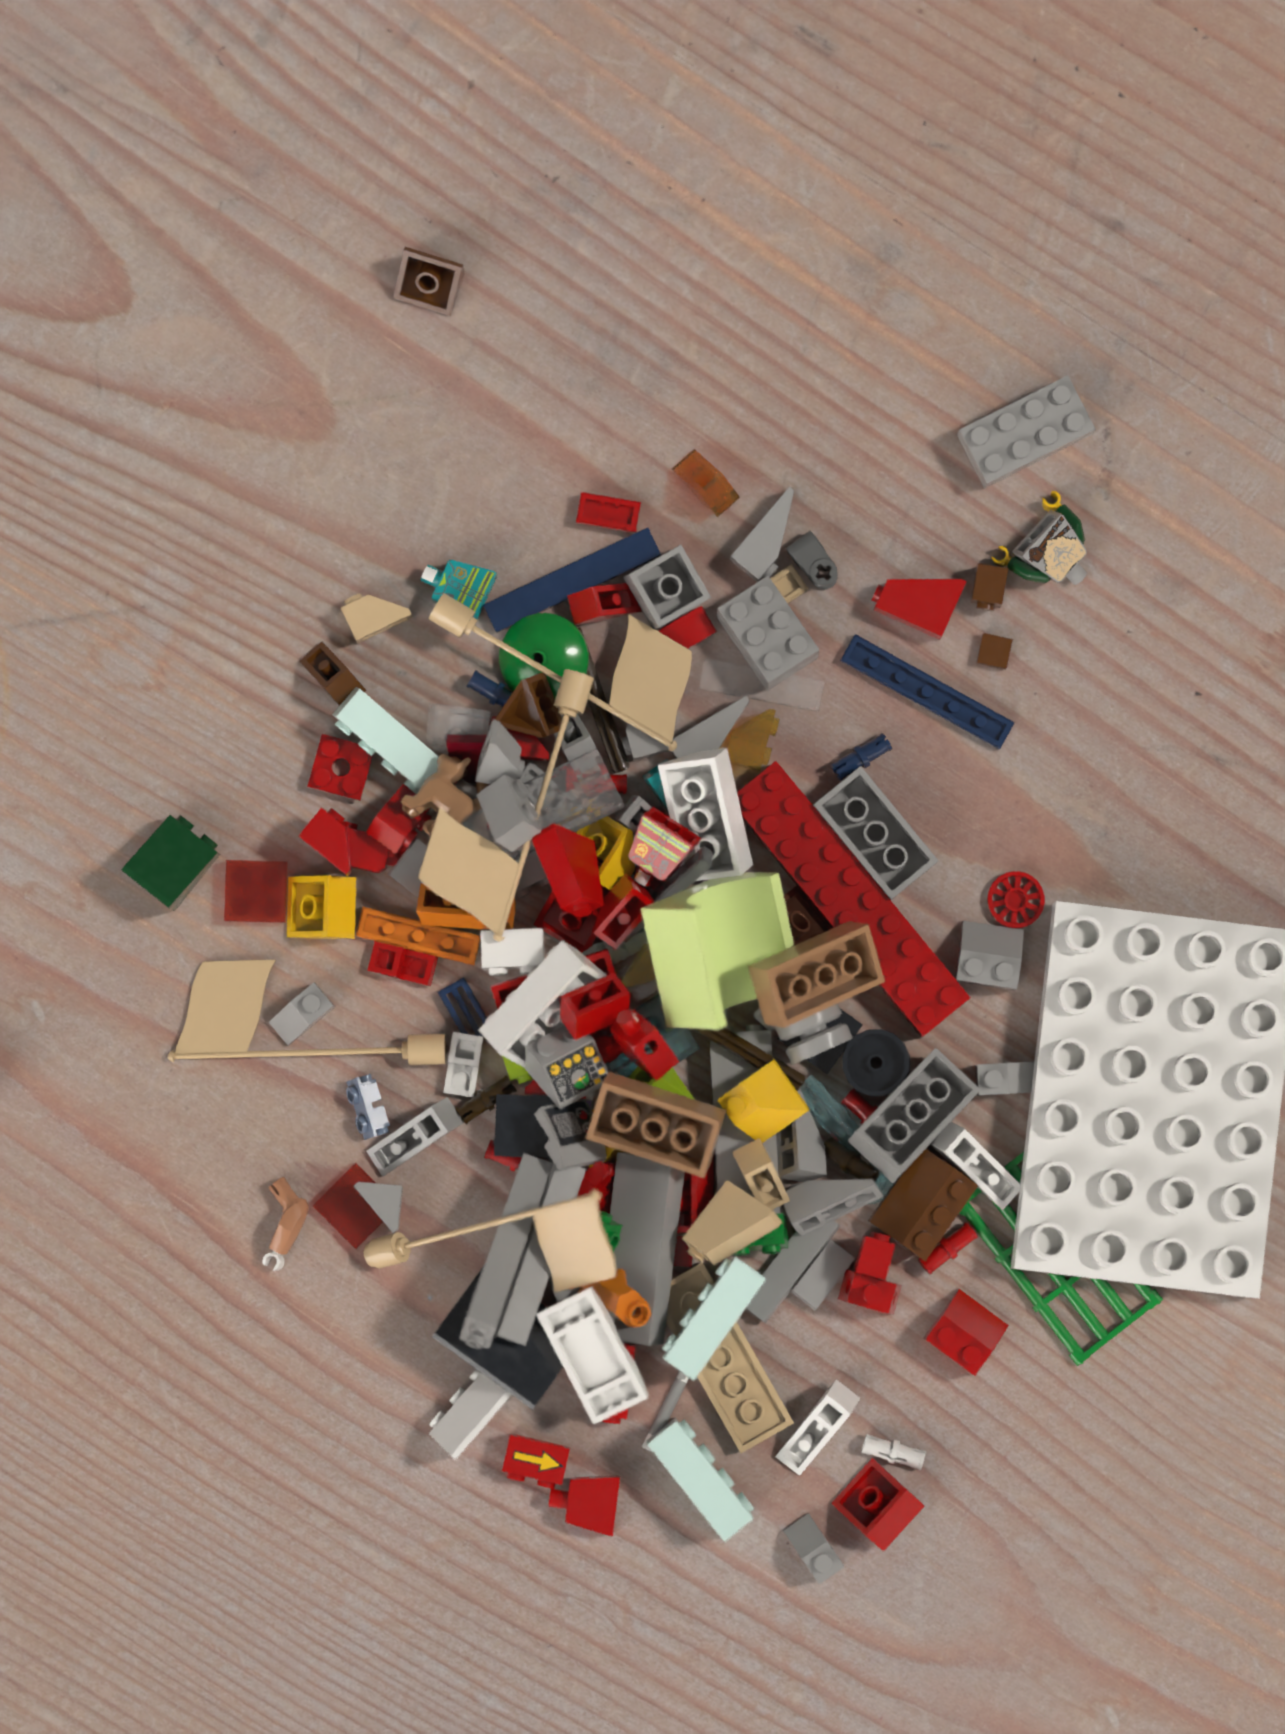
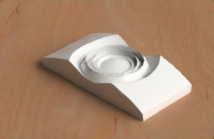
[536,1287,649,1424]

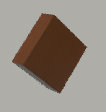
[976,633,1013,670]

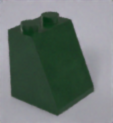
[121,815,220,912]

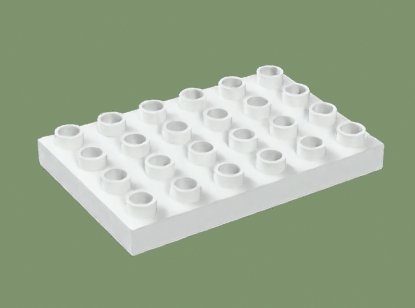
[1010,901,1285,1299]

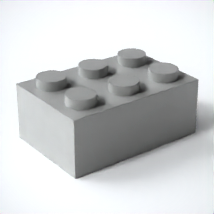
[716,576,819,691]

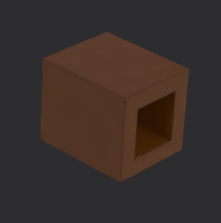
[970,563,1008,611]

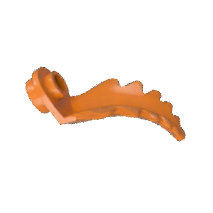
[571,1268,651,1328]

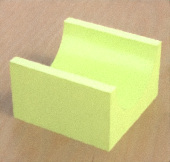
[641,872,794,1029]

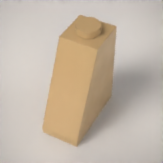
[682,1180,782,1265]

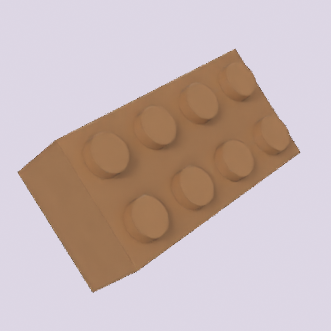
[748,921,885,1028]
[586,1072,727,1178]

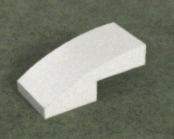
[443,1032,483,1098]

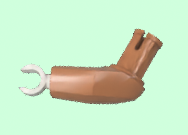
[262,1177,309,1271]

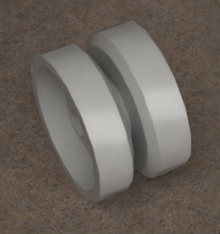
[775,1004,853,1065]

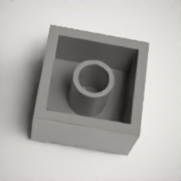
[623,545,711,629]

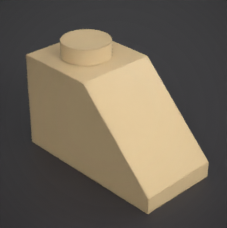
[341,593,413,644]
[732,1138,790,1210]

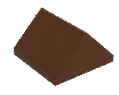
[393,246,465,316]

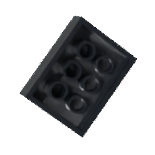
[432,1265,563,1410]

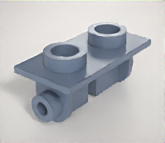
[346,1074,390,1140]

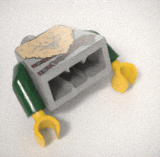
[991,491,1087,585]

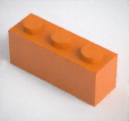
[416,883,516,930]

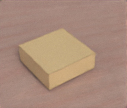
[770,564,809,603]

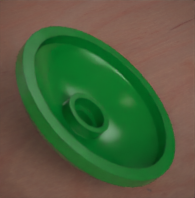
[499,613,589,700]

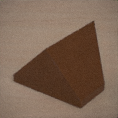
[495,672,562,738]

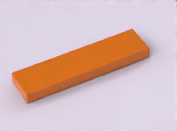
[356,906,481,966]

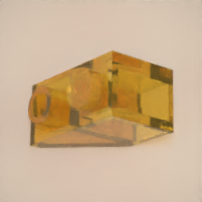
[728,709,780,771]

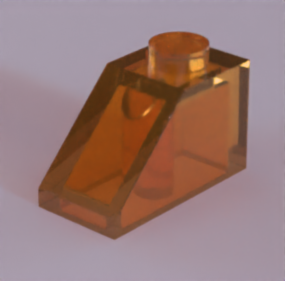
[672,449,740,518]

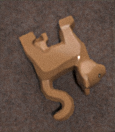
[401,754,489,836]

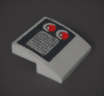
[535,1098,607,1171]

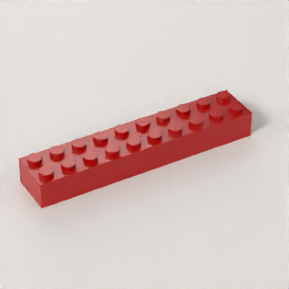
[737,761,971,1038]

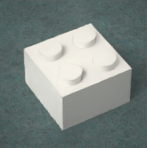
[481,928,545,976]

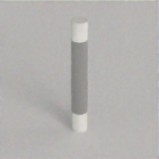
[642,1370,690,1452]

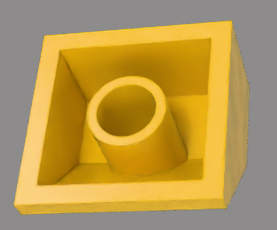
[286,875,356,939]

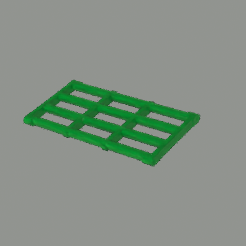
[959,1151,1163,1366]

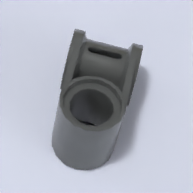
[785,530,838,590]

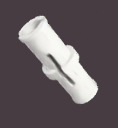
[861,1434,926,1470]

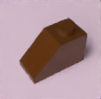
[300,641,367,706]

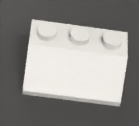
[429,1369,512,1460]

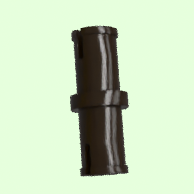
[455,1075,517,1124]
[824,1137,880,1182]

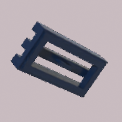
[438,977,487,1037]

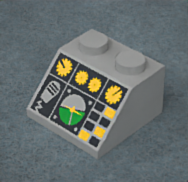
[525,1026,608,1109]

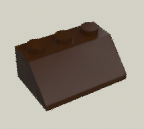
[868,1149,979,1261]

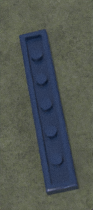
[483,528,661,633]
[840,634,1015,750]

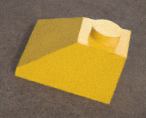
[577,807,635,890]
[717,1059,810,1143]

